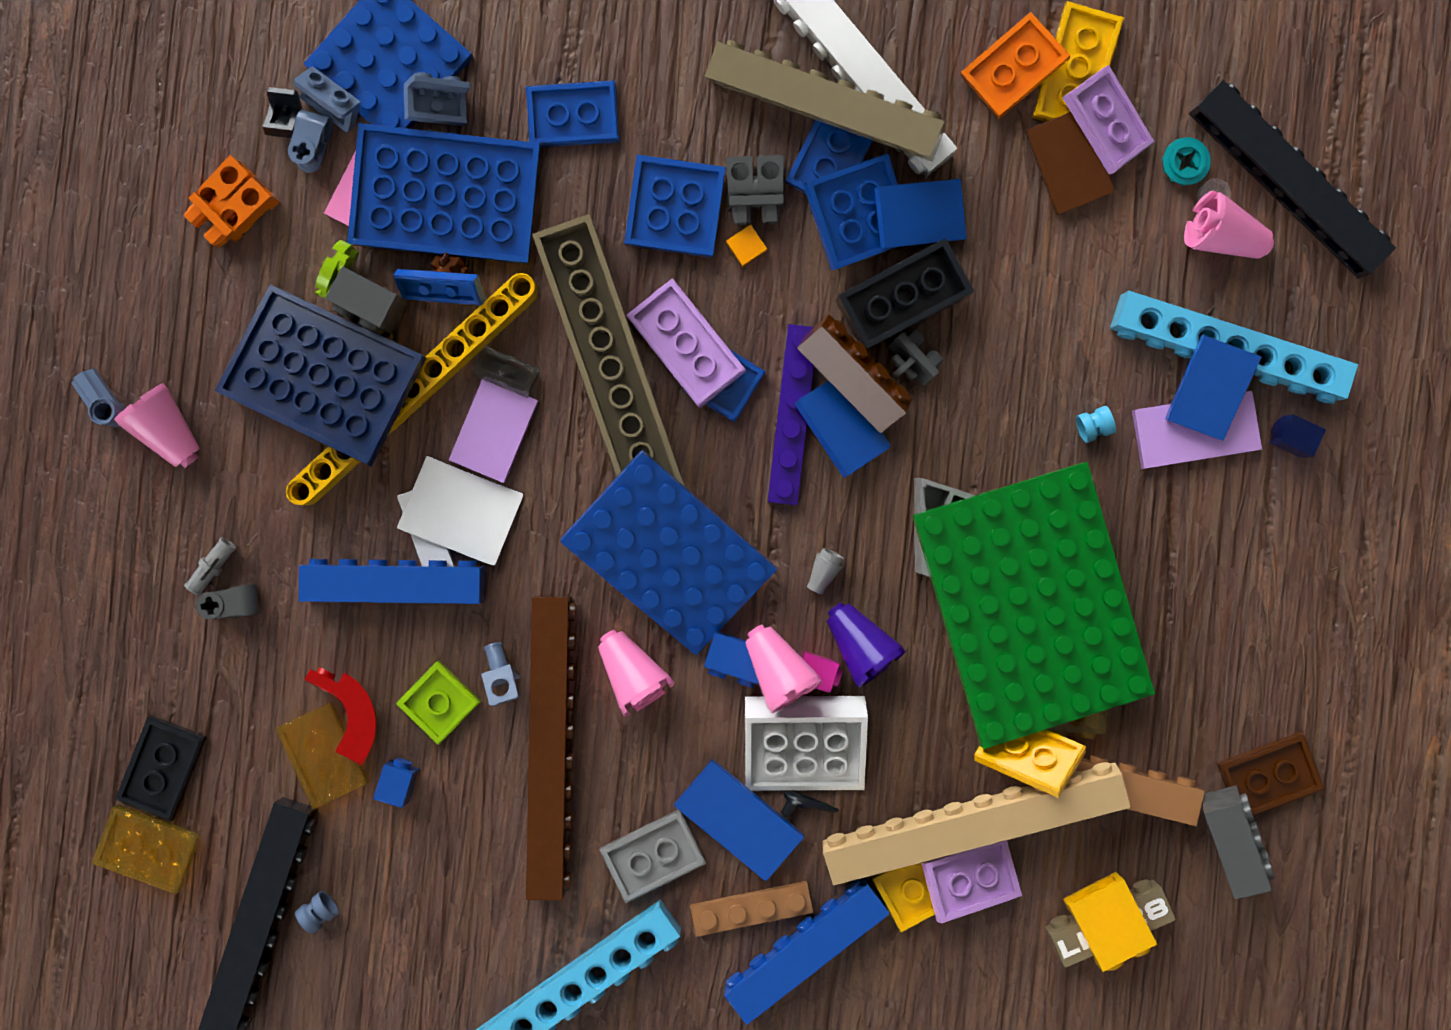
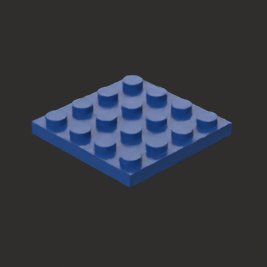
[303,0,473,129]

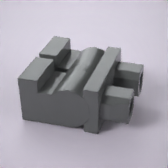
[726,155,784,226]

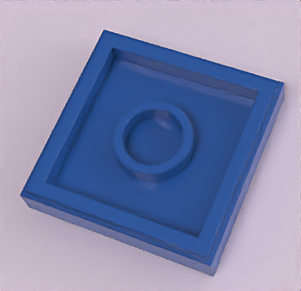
[684,350,766,423]

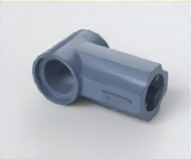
[72,368,127,428]

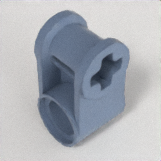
[288,110,333,173]

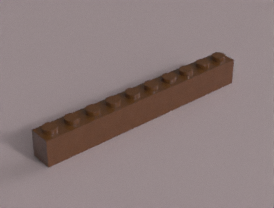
[526,596,576,901]

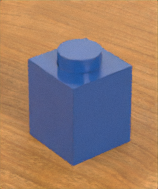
[373,758,419,808]

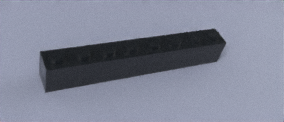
[1189,80,1396,279]
[198,797,317,1030]

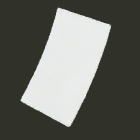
[397,456,523,566]

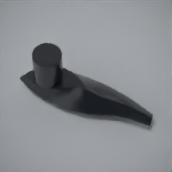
[781,792,839,818]

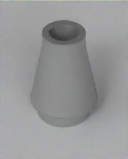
[807,548,844,594]

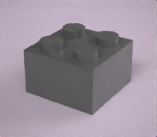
[325,266,410,336]

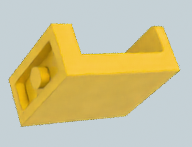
[1063,872,1157,972]

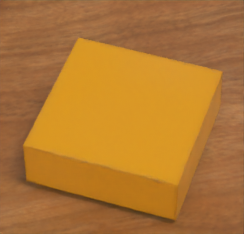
[726,224,767,267]

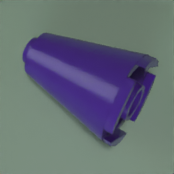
[826,602,906,688]

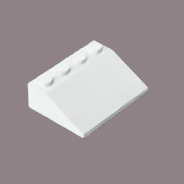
[745,696,868,791]

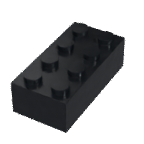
[836,238,974,351]

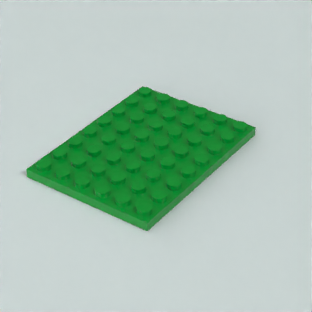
[912,462,1155,749]

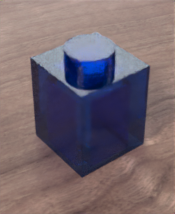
[1270,414,1326,458]

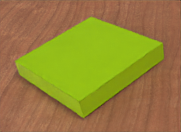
[396,660,481,745]

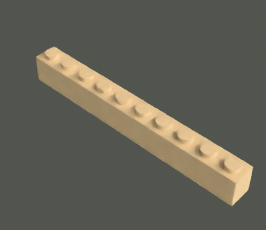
[823,762,1131,886]

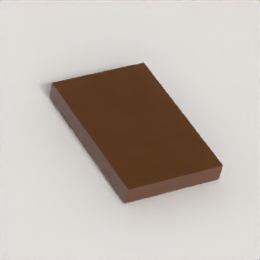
[1025,112,1115,216]
[1217,732,1325,816]

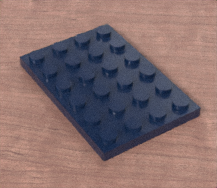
[215,285,426,467]

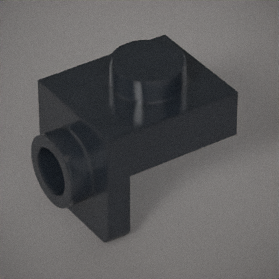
[263,87,303,138]

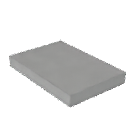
[600,810,706,903]

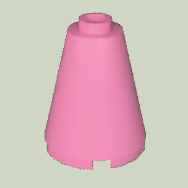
[1184,191,1274,259]
[114,383,200,468]
[745,625,823,713]
[598,630,674,716]

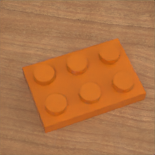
[961,12,1070,119]

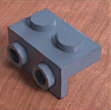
[293,66,361,133]
[403,72,471,126]

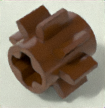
[430,252,468,274]

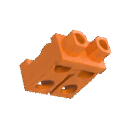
[184,155,280,248]

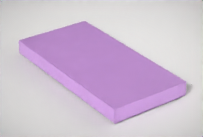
[626,278,747,408]
[1132,391,1262,469]

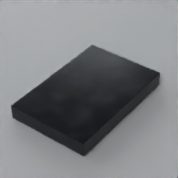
[115,715,206,821]

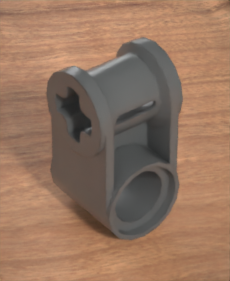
[196,584,260,619]

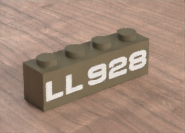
[1044,879,1176,968]

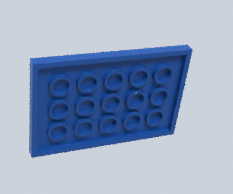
[347,123,540,265]
[560,450,777,655]

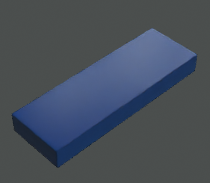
[393,269,486,305]

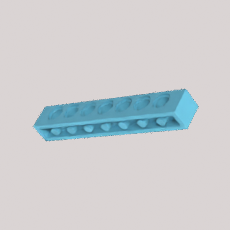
[1110,290,1359,404]
[476,899,681,1030]

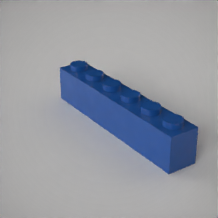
[298,559,485,604]
[724,878,890,1025]

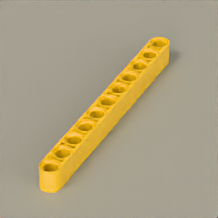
[286,273,539,506]

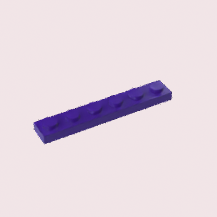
[767,324,814,505]

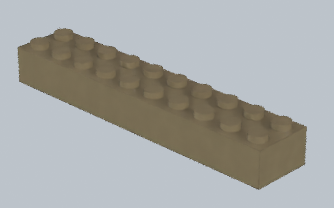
[532,214,685,487]

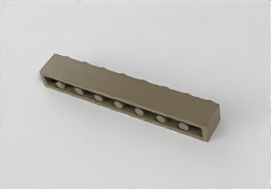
[705,40,946,162]

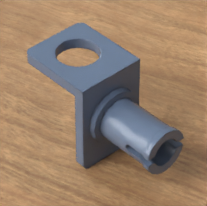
[481,642,520,707]

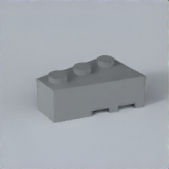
[914,478,975,577]

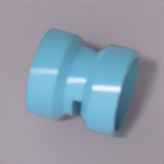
[1075,406,1116,443]

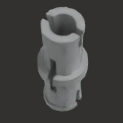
[184,537,236,596]

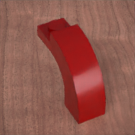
[304,667,376,766]

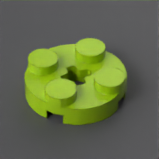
[315,240,359,299]

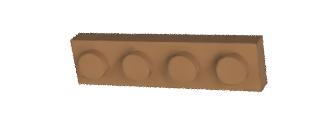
[690,881,813,937]

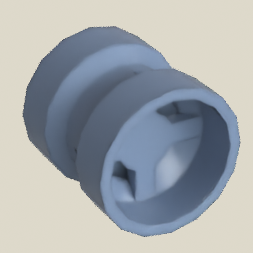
[295,891,339,934]

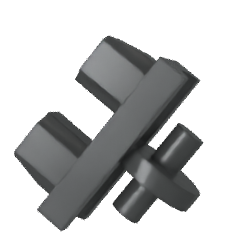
[887,329,944,387]

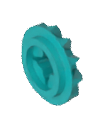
[1161,137,1211,186]

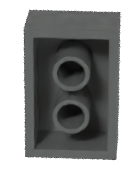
[1202,785,1275,900]

